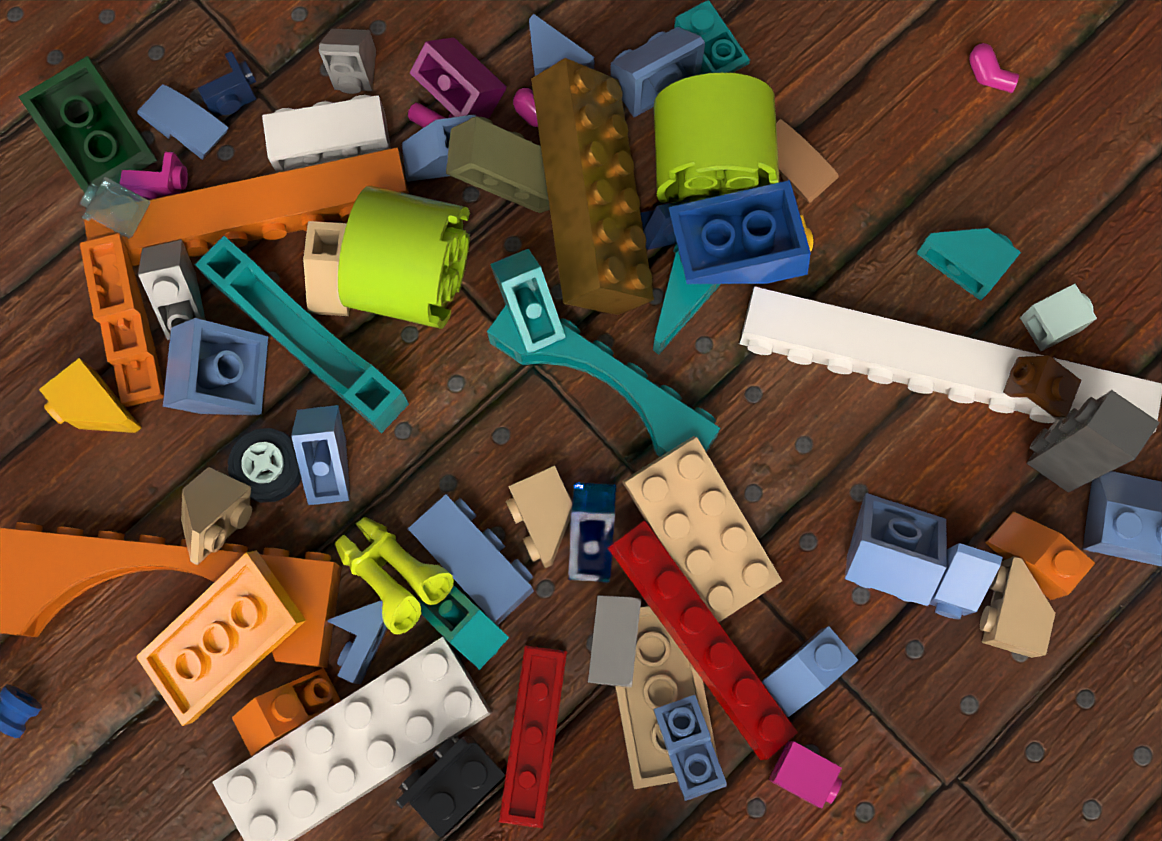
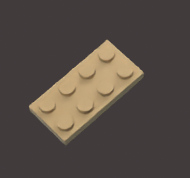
[622,436,782,623]
[615,606,718,789]

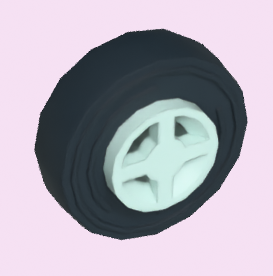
[228,428,301,503]

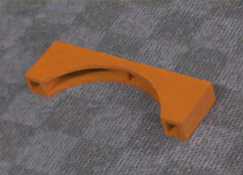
[0,522,342,668]

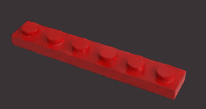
[607,520,798,760]

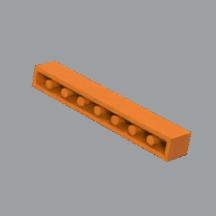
[83,147,410,266]

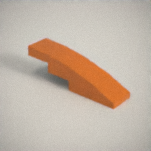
[80,233,165,407]

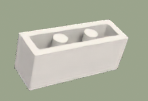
[262,95,391,173]

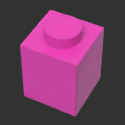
[768,741,842,808]

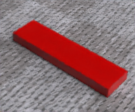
[499,646,567,828]

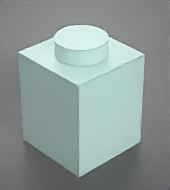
[1020,284,1097,351]

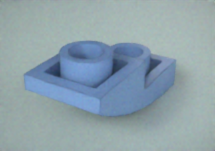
[137,84,228,160]
[654,695,727,801]

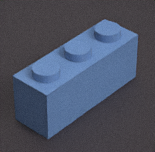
[408,494,534,626]

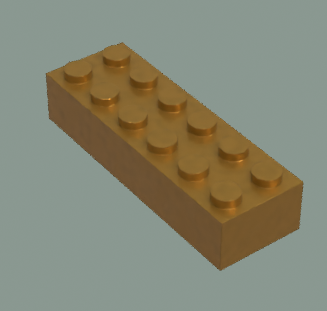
[531,58,654,315]

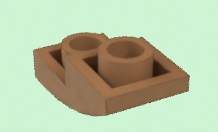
[776,119,839,204]

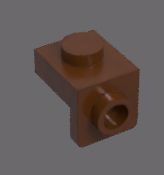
[1003,355,1082,418]

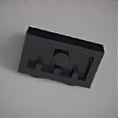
[395,736,506,838]

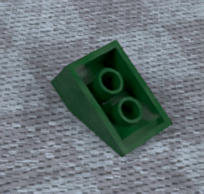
[18,56,158,201]

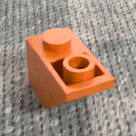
[232,668,341,756]

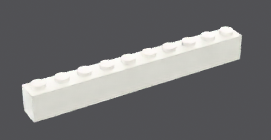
[739,287,1162,433]

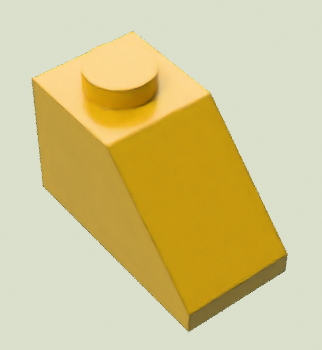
[39,358,142,433]

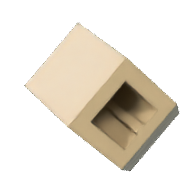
[303,221,350,316]
[506,466,573,568]
[181,467,252,565]
[980,556,1055,658]

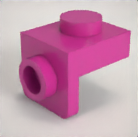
[120,151,188,203]

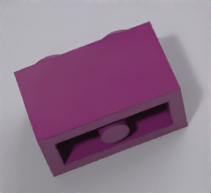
[410,38,507,118]

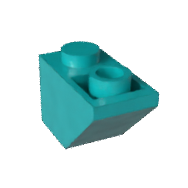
[674,0,750,74]

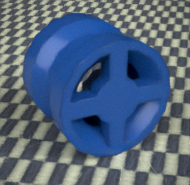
[0,684,42,738]

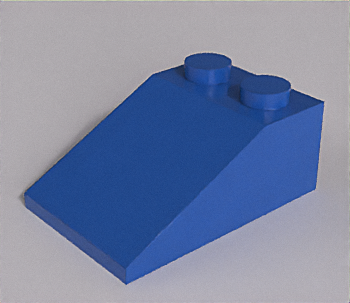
[668,180,811,284]

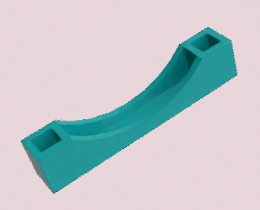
[195,236,409,434]
[487,306,720,457]

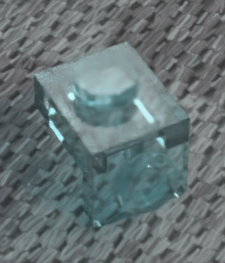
[79,177,151,239]

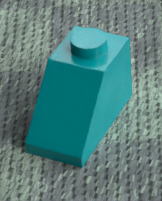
[916,228,1021,301]
[490,249,566,353]
[418,585,509,670]

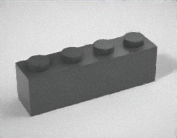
[1026,390,1160,493]

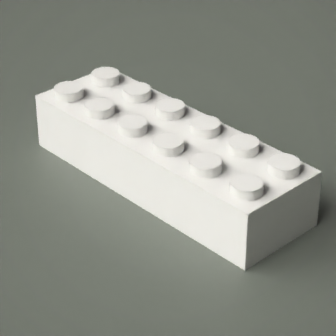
[212,637,492,841]

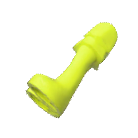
[335,517,454,634]

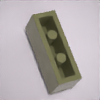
[446,117,550,213]

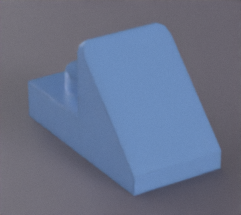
[327,600,388,685]

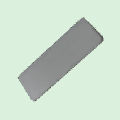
[588,596,641,688]

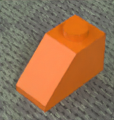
[985,512,1095,600]

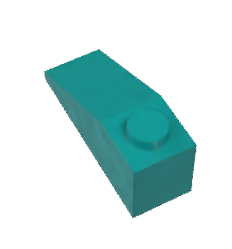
[653,244,721,355]

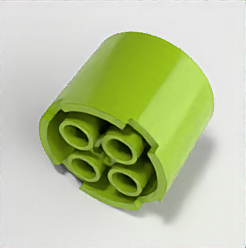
[654,73,780,204]
[338,186,470,329]

